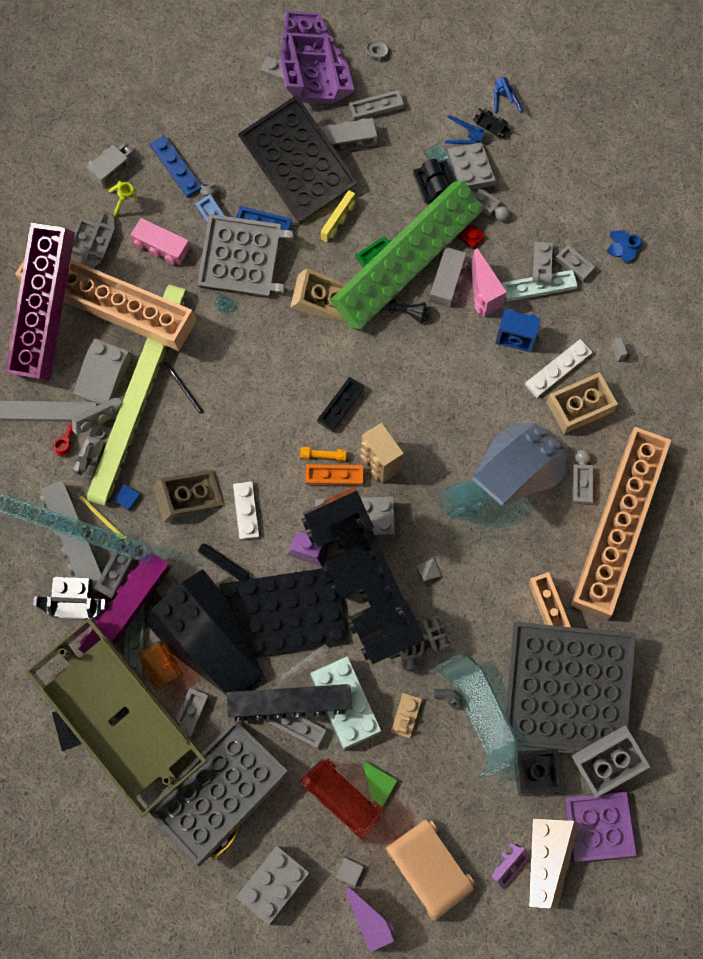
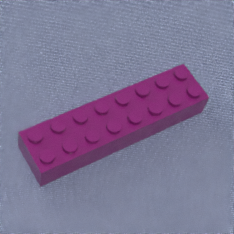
[5,223,75,381]

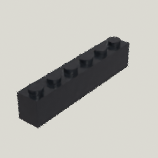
[227,684,352,721]

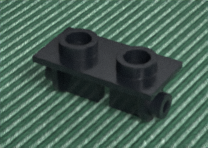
[473,108,510,138]

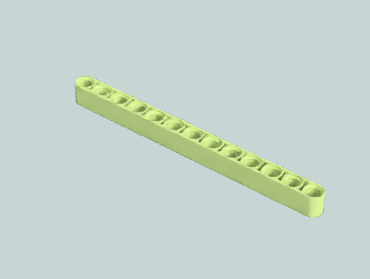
[87,284,187,506]

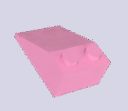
[471,248,507,317]

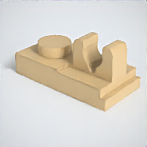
[391,693,422,738]

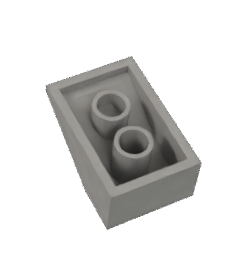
[73,338,131,405]

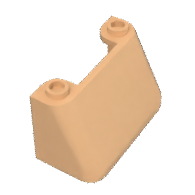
[385,819,475,921]

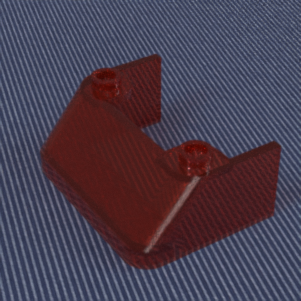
[299,758,384,842]

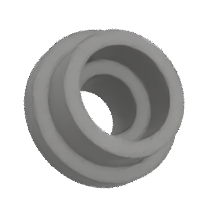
[200,183,218,197]

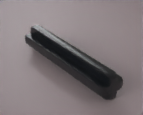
[198,543,249,582]

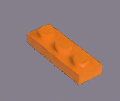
[305,464,363,486]

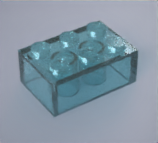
[437,480,489,517]

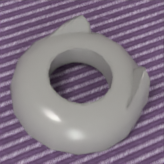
[366,41,388,62]

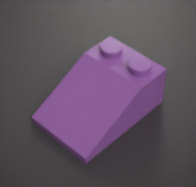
[345,887,396,952]

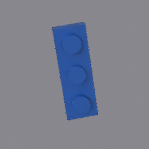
[236,206,292,230]

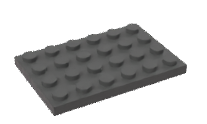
[146,720,290,867]

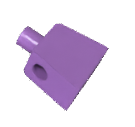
[287,532,328,567]

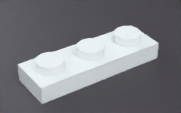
[233,481,259,541]

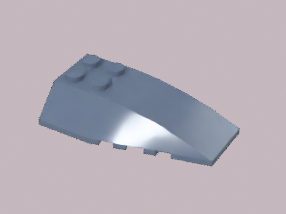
[472,423,569,506]

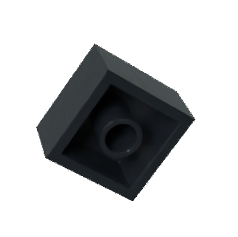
[514,749,562,795]

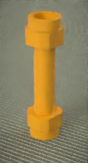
[300,447,346,462]

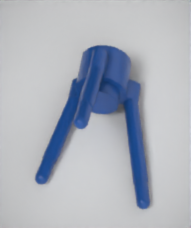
[493,77,523,113]
[445,115,485,144]

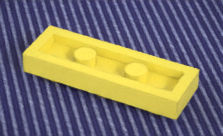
[321,190,356,242]

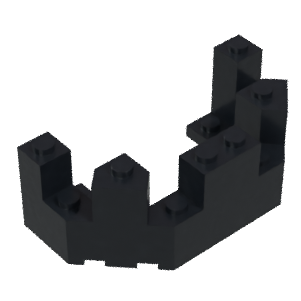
[301,487,425,665]

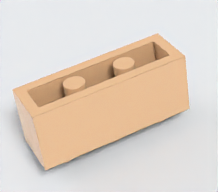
[529,572,571,627]

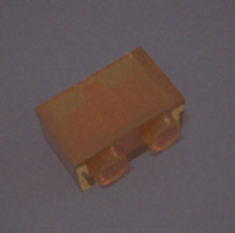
[138,641,184,689]

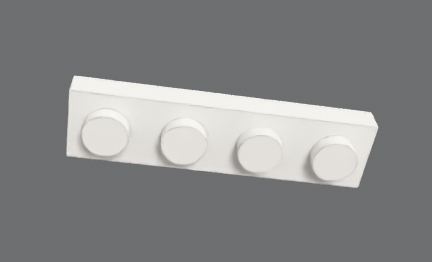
[525,339,592,398]

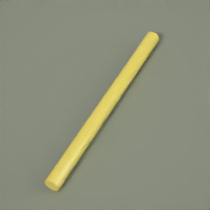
[79,496,129,543]

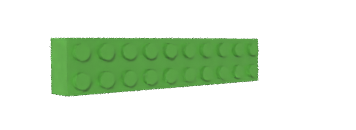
[330,180,484,329]

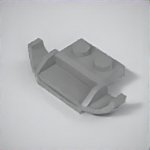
[72,210,115,268]

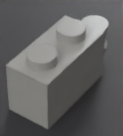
[86,143,135,188]

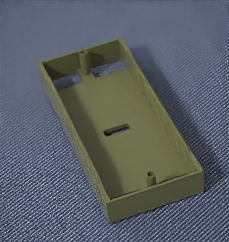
[25,618,210,817]

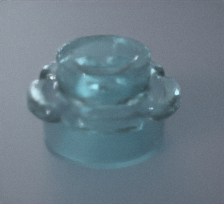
[215,295,233,312]

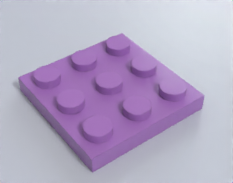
[564,792,636,862]

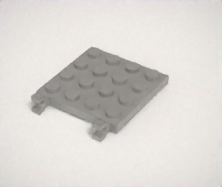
[197,214,294,297]

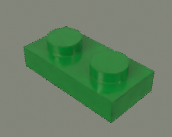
[355,236,390,268]

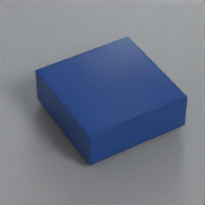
[113,484,140,511]

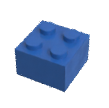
[495,309,541,353]

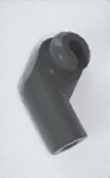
[434,689,461,709]

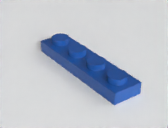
[149,135,201,198]

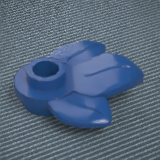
[607,230,642,262]

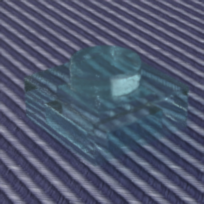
[424,143,449,162]

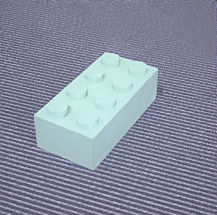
[310,657,381,750]

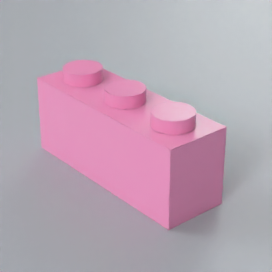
[130,218,190,266]

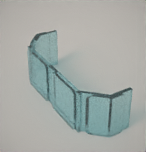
[428,652,518,779]

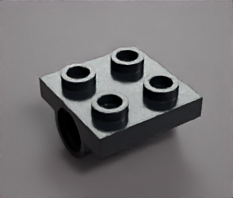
[413,159,455,203]

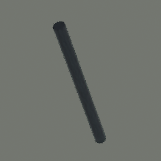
[164,361,203,414]

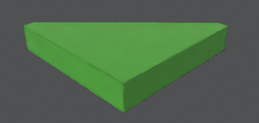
[363,761,397,814]

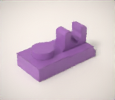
[491,843,530,889]

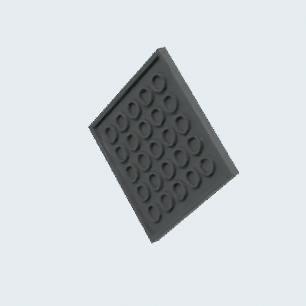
[503,621,636,751]

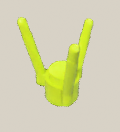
[109,181,138,217]

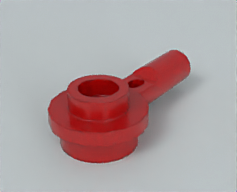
[53,421,74,457]

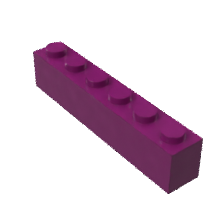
[78,550,172,653]

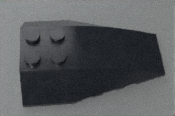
[144,569,264,695]

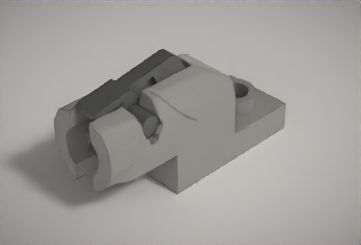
[73,425,112,478]

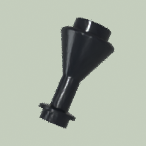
[388,299,430,324]

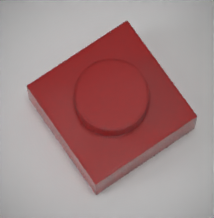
[459,224,485,249]

